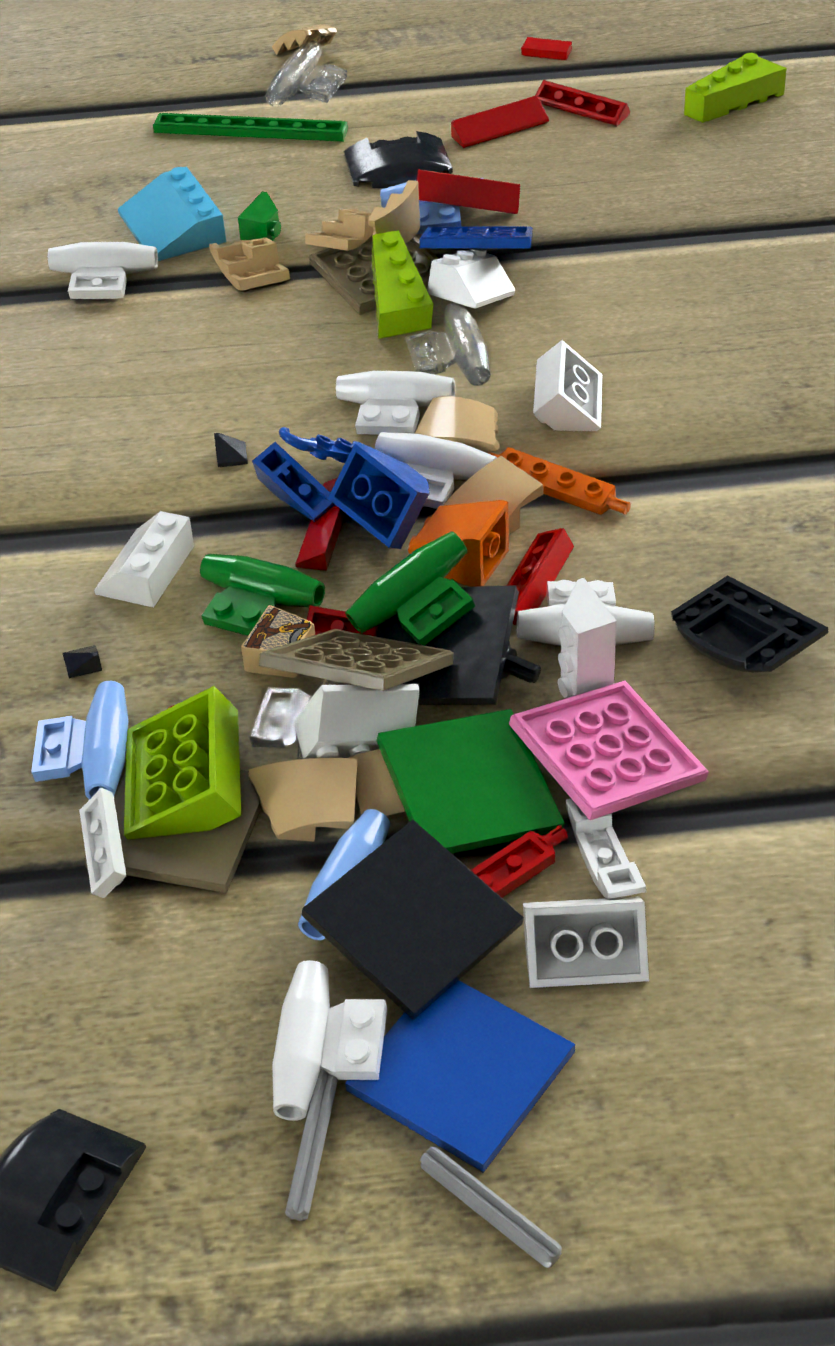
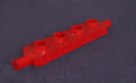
[471,825,568,898]

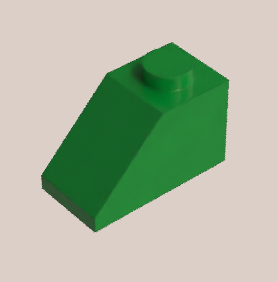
[238,191,281,241]

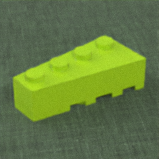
[684,53,787,123]
[372,230,433,339]

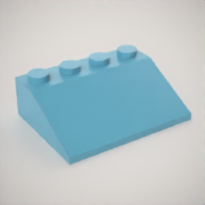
[118,166,226,261]

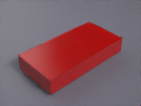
[521,37,572,60]

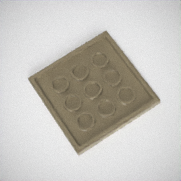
[309,234,439,315]
[259,629,454,691]
[84,770,262,893]

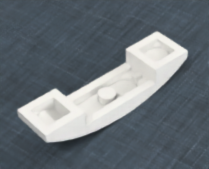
[566,799,646,900]

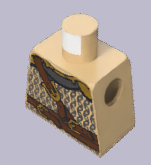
[241,605,315,678]

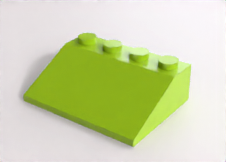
[124,686,241,840]

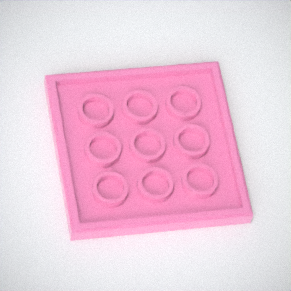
[509,681,709,820]

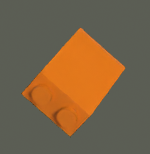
[408,500,509,587]

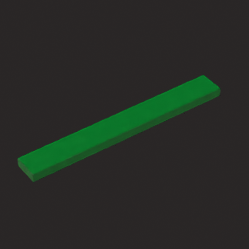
[153,113,348,142]

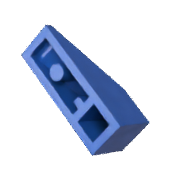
[252,442,335,522]

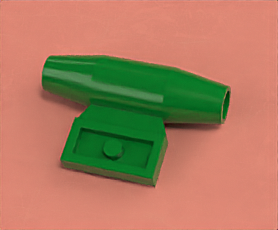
[345,531,475,646]
[200,554,325,636]

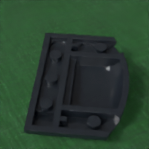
[344,131,453,189]
[671,575,828,673]
[0,1109,146,1292]

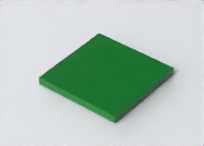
[376,709,565,854]

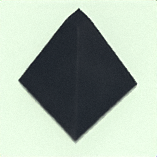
[214,433,248,467]
[62,645,102,679]

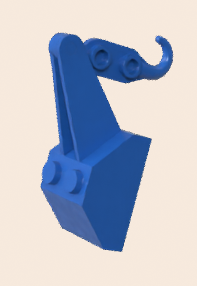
[279,427,430,549]

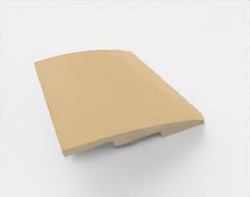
[272,24,337,55]
[368,180,420,244]
[305,208,374,251]
[209,238,290,291]
[414,396,499,453]
[443,456,543,534]
[348,749,409,820]
[248,758,357,842]

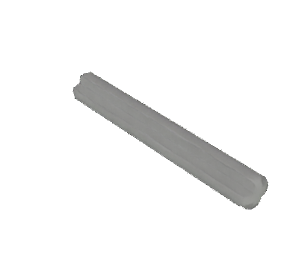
[285,1069,338,1221]
[420,1147,562,1268]

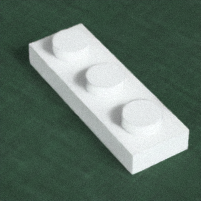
[79,788,126,898]

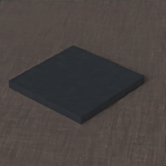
[376,585,519,705]
[302,820,524,1020]

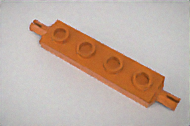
[487,447,631,515]

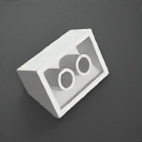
[427,248,515,309]
[533,340,602,431]
[94,511,194,608]
[558,578,617,698]
[293,684,420,759]
[523,896,649,988]

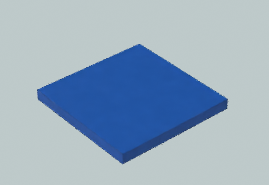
[420,226,533,248]
[345,980,575,1173]

